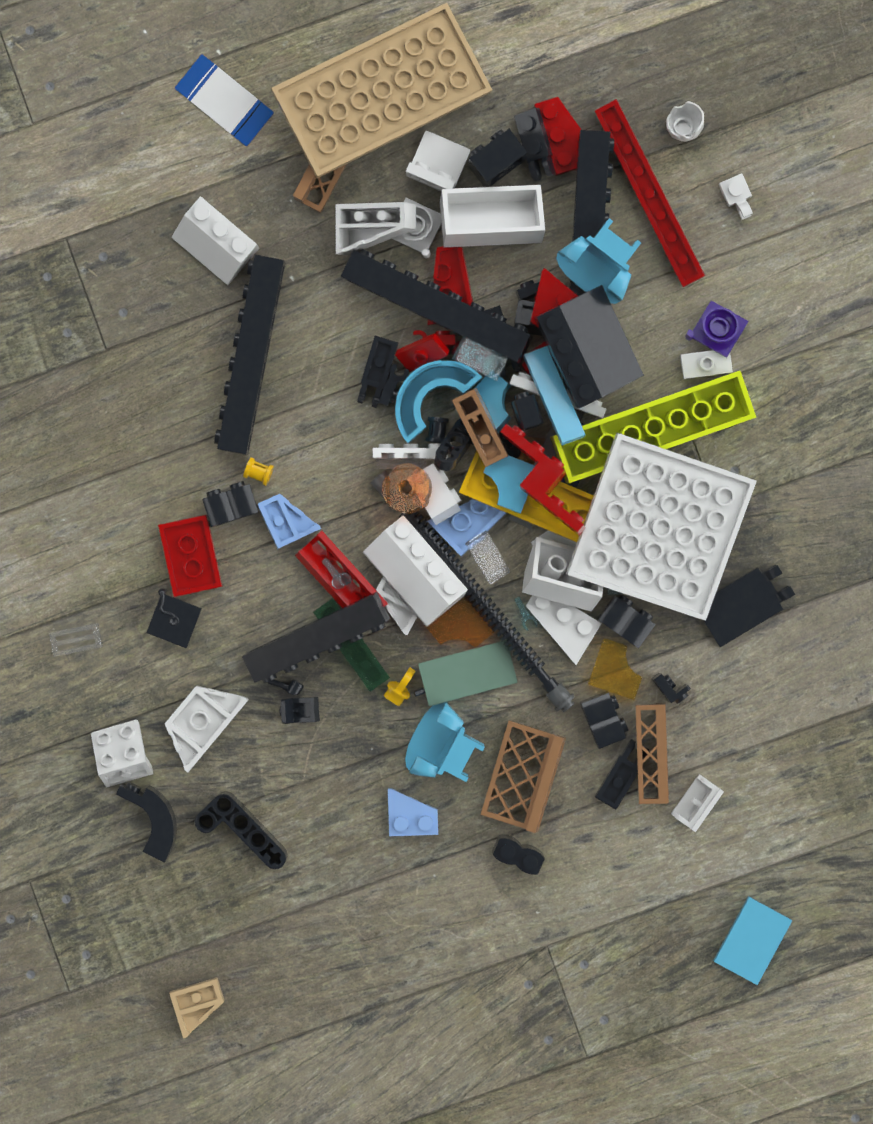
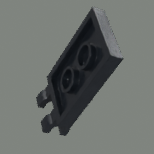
[703,564,796,647]

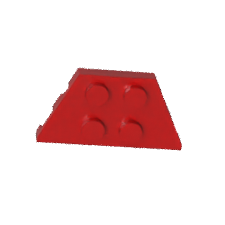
[530,268,578,330]

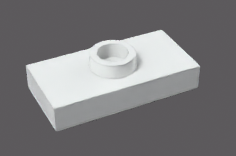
[680,350,733,380]

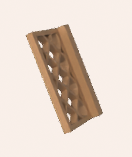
[480,720,566,833]

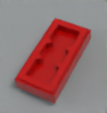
[395,333,449,372]

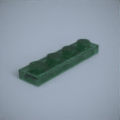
[313,598,390,692]

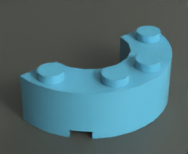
[395,360,482,444]

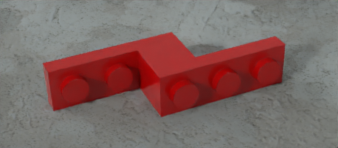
[500,424,585,536]

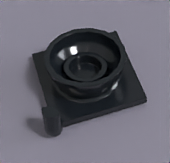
[146,588,202,648]

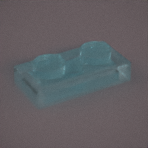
[452,336,508,381]

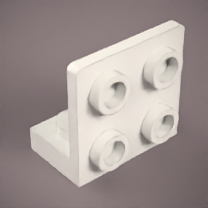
[406,131,470,191]
[91,720,153,788]

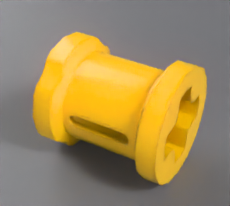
[243,457,274,486]

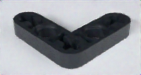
[434,418,521,471]

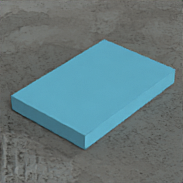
[713,896,792,985]

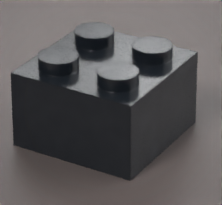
[469,128,527,187]

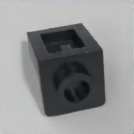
[651,673,691,704]

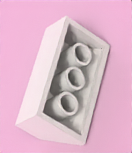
[363,515,468,627]

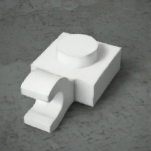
[719,174,753,220]

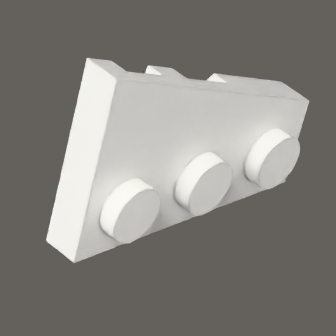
[526,595,602,665]

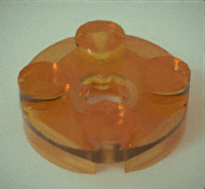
[382,463,432,514]

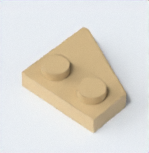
[169,977,224,1038]

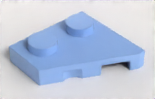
[257,494,321,549]
[388,788,438,836]

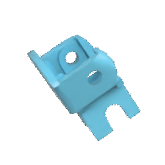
[556,218,641,304]
[405,702,485,782]

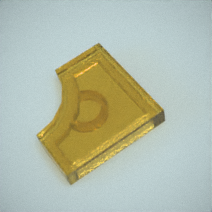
[588,638,642,700]

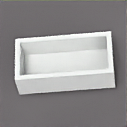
[440,185,545,247]

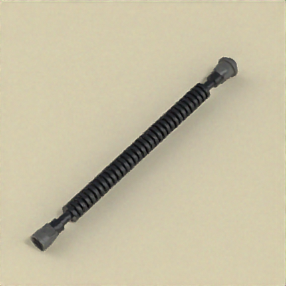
[370,470,575,712]

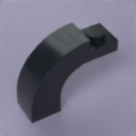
[116,782,177,863]

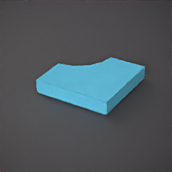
[474,369,511,433]
[483,455,535,514]

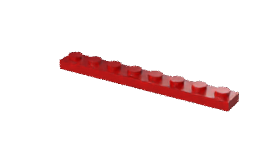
[595,99,706,287]

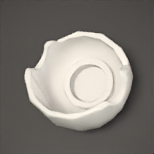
[666,101,704,142]

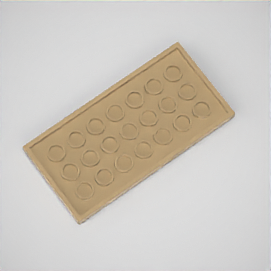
[271,3,492,178]

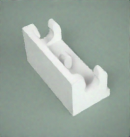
[671,774,724,832]

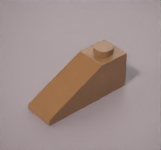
[452,388,508,467]

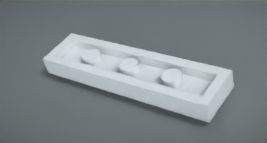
[510,372,606,419]

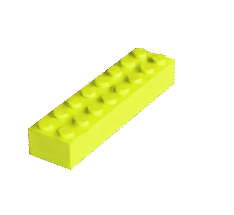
[550,371,756,483]

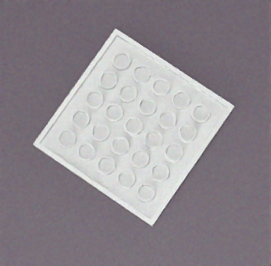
[566,432,757,621]

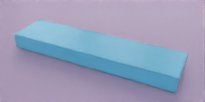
[523,346,585,446]

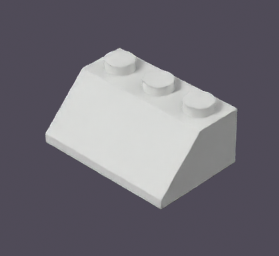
[171,196,259,285]
[522,537,603,612]

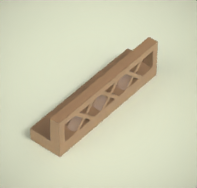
[293,164,347,213]
[636,703,669,804]

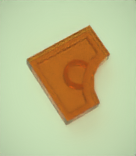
[425,597,494,648]

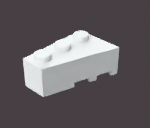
[336,202,416,256]

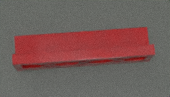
[295,531,388,608]

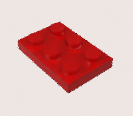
[158,515,223,597]

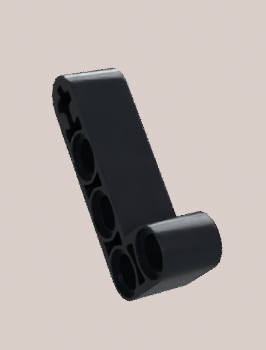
[195,791,288,869]

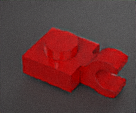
[413,330,455,347]

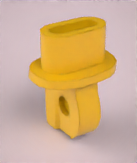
[384,667,416,706]

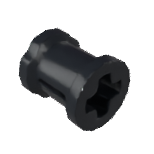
[425,417,449,443]

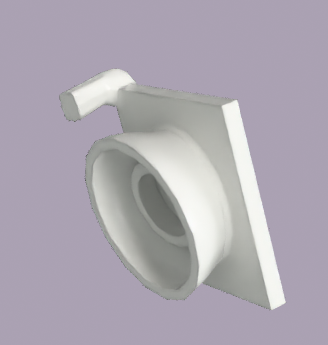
[392,198,441,259]

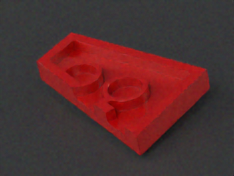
[534,97,582,176]
[427,246,474,326]

